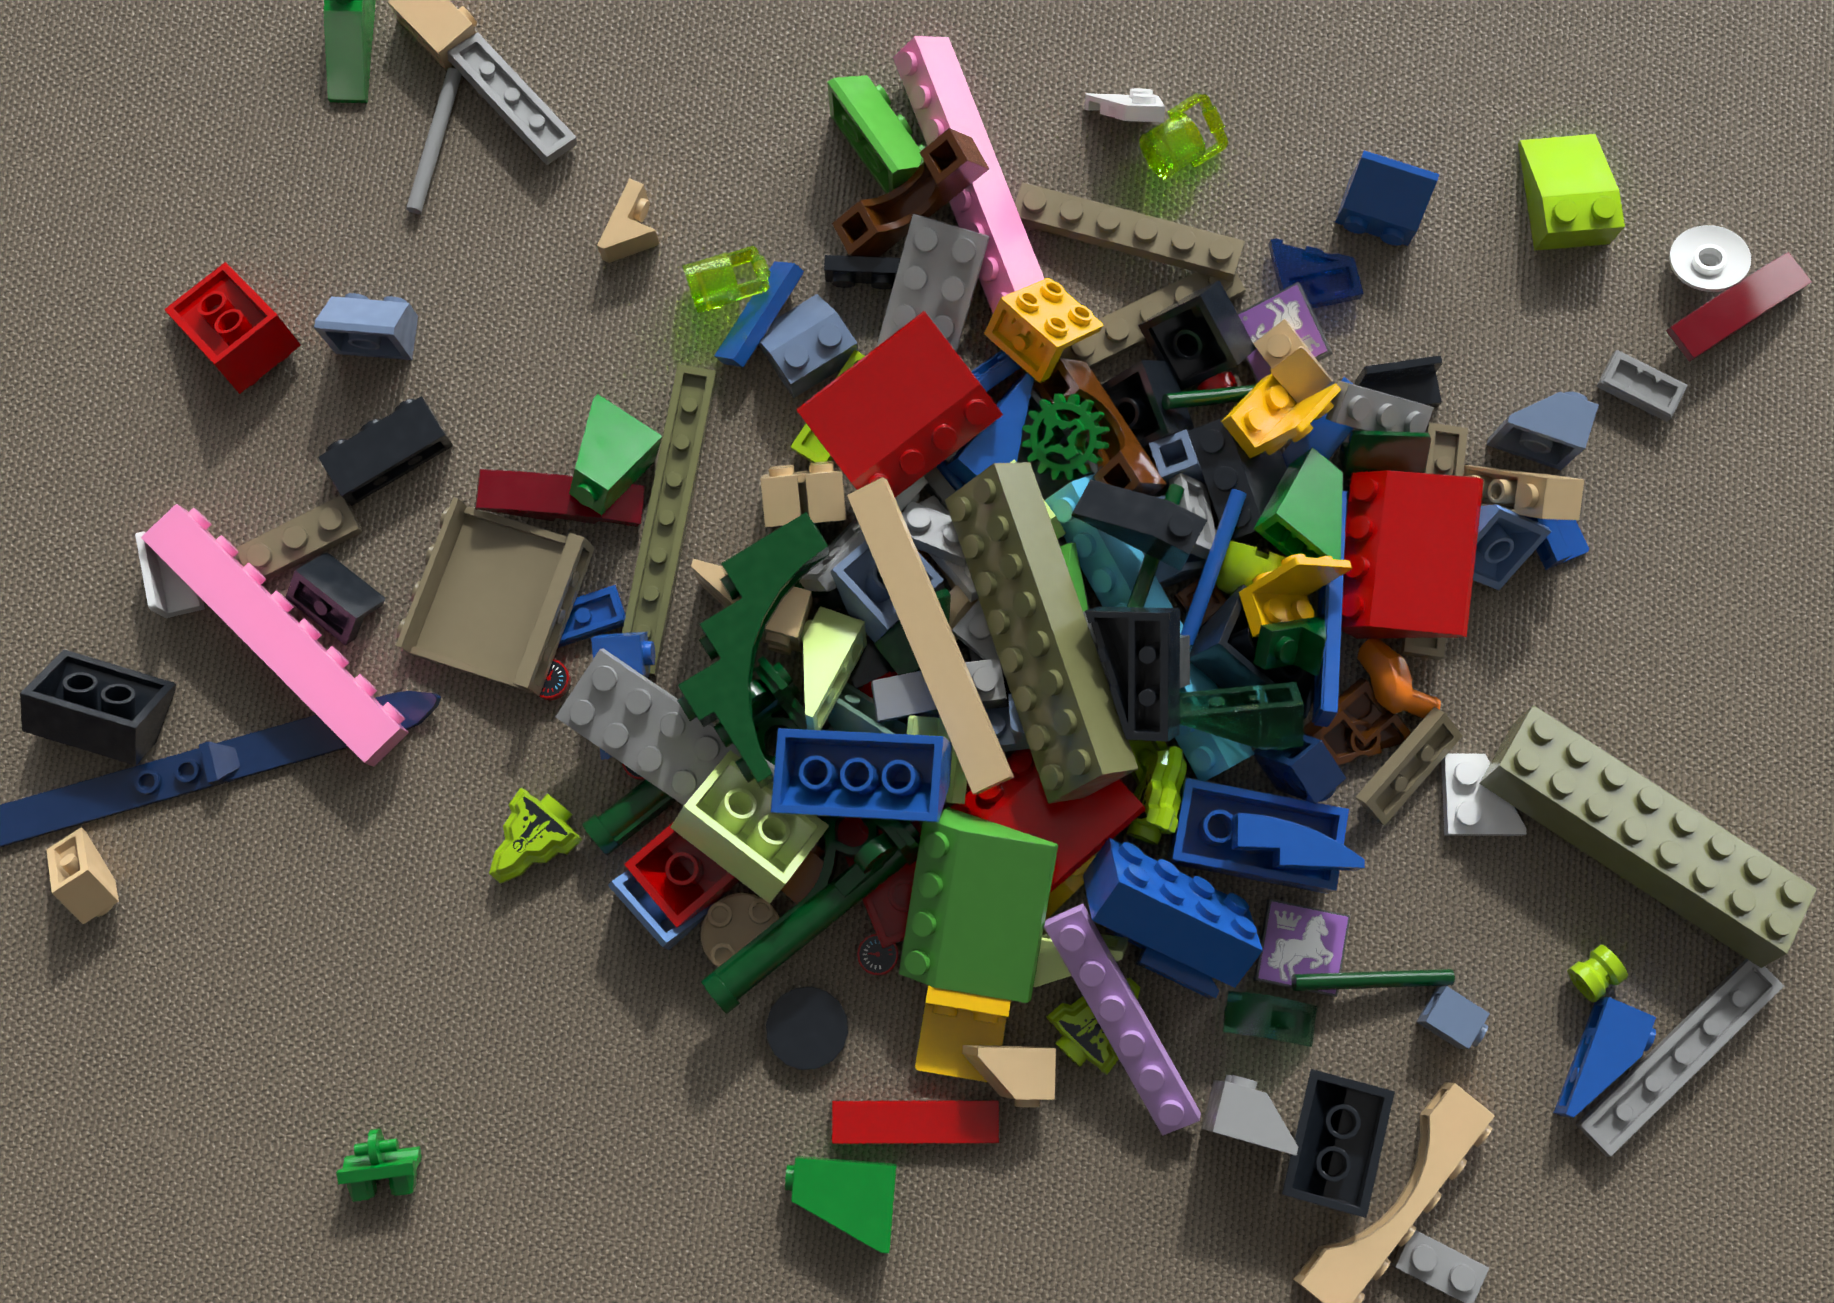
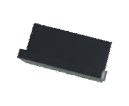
[1355,355,1443,407]
[285,553,385,646]

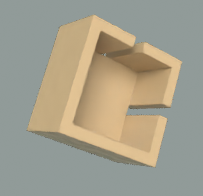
[760,461,846,527]

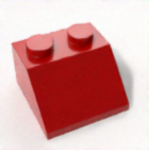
[624,822,739,928]

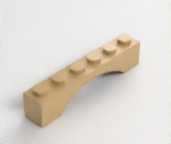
[1293,1082,1495,1303]

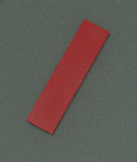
[832,1100,999,1144]

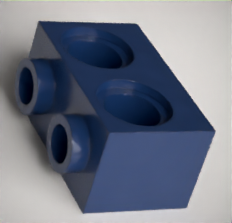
[1253,728,1346,804]

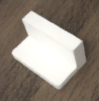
[135,531,205,618]

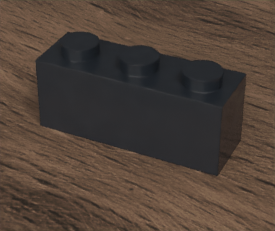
[318,396,454,506]

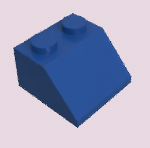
[1335,150,1439,246]

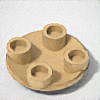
[701,893,780,968]

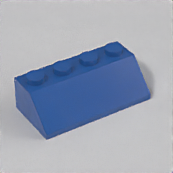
[771,728,952,822]

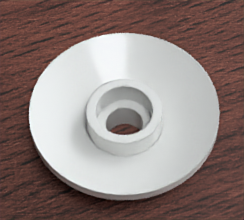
[1669,225,1751,292]

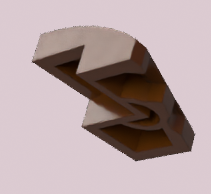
[1300,678,1411,765]

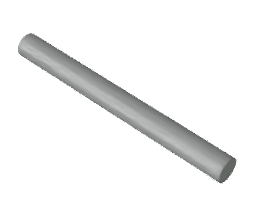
[406,68,462,214]

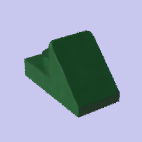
[1253,617,1326,676]

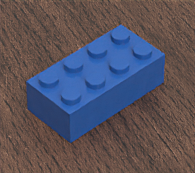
[1167,778,1349,894]
[1083,838,1263,988]

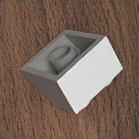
[1201,1074,1298,1155]

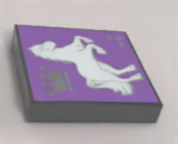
[1237,282,1333,384]
[1254,899,1351,997]

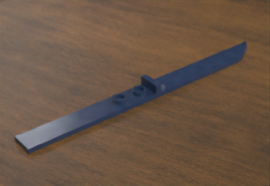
[0,691,441,848]

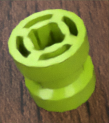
[1567,945,1628,1002]

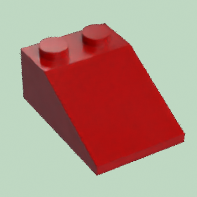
[164,262,301,394]

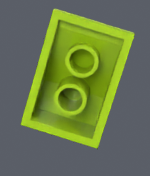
[1518,134,1625,251]

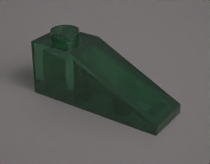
[1180,682,1304,750]

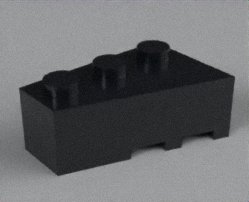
[1085,607,1180,741]

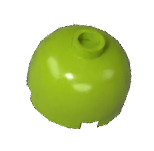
[1215,541,1285,597]

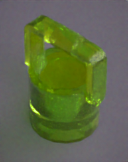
[1139,93,1228,179]
[682,246,771,314]

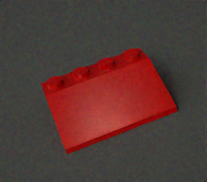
[796,311,1003,497]
[1341,470,1484,639]
[950,749,1146,893]

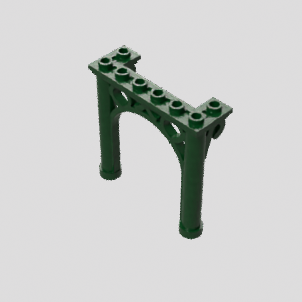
[582,656,920,1014]

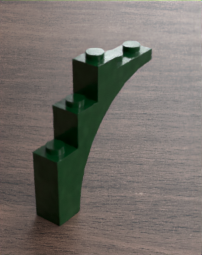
[677,512,830,788]

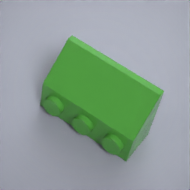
[827,75,925,194]

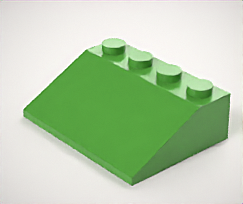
[899,807,1058,1003]

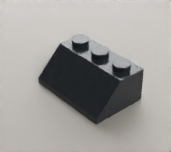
[1188,417,1287,544]
[1190,585,1314,732]
[20,649,176,766]
[1282,1069,1395,1218]

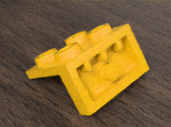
[984,278,1103,383]
[1221,373,1341,458]
[1239,554,1352,637]
[915,986,1011,1082]

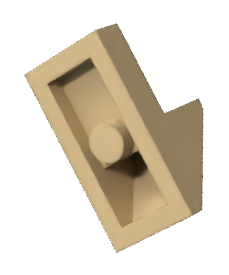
[597,178,660,263]
[1253,319,1334,403]

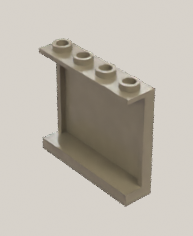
[395,497,595,696]

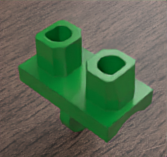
[336,1128,422,1202]

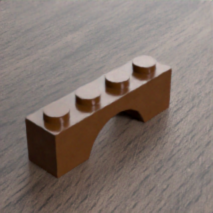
[832,128,990,257]
[1034,358,1166,496]

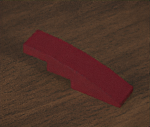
[1666,252,1812,362]
[475,469,645,527]

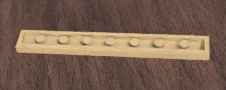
[847,477,1014,795]

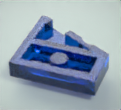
[1268,238,1364,309]

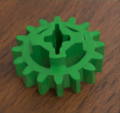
[1022,393,1110,480]

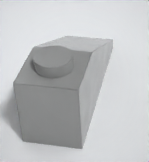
[871,658,1007,722]

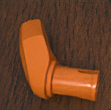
[1357,638,1441,719]

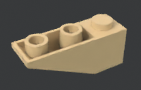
[1463,465,1584,520]

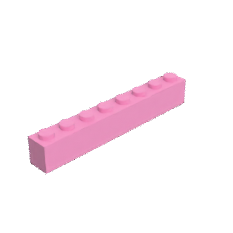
[893,36,1044,313]
[141,504,409,767]

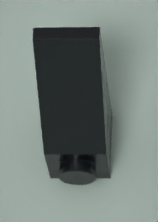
[1071,479,1207,571]

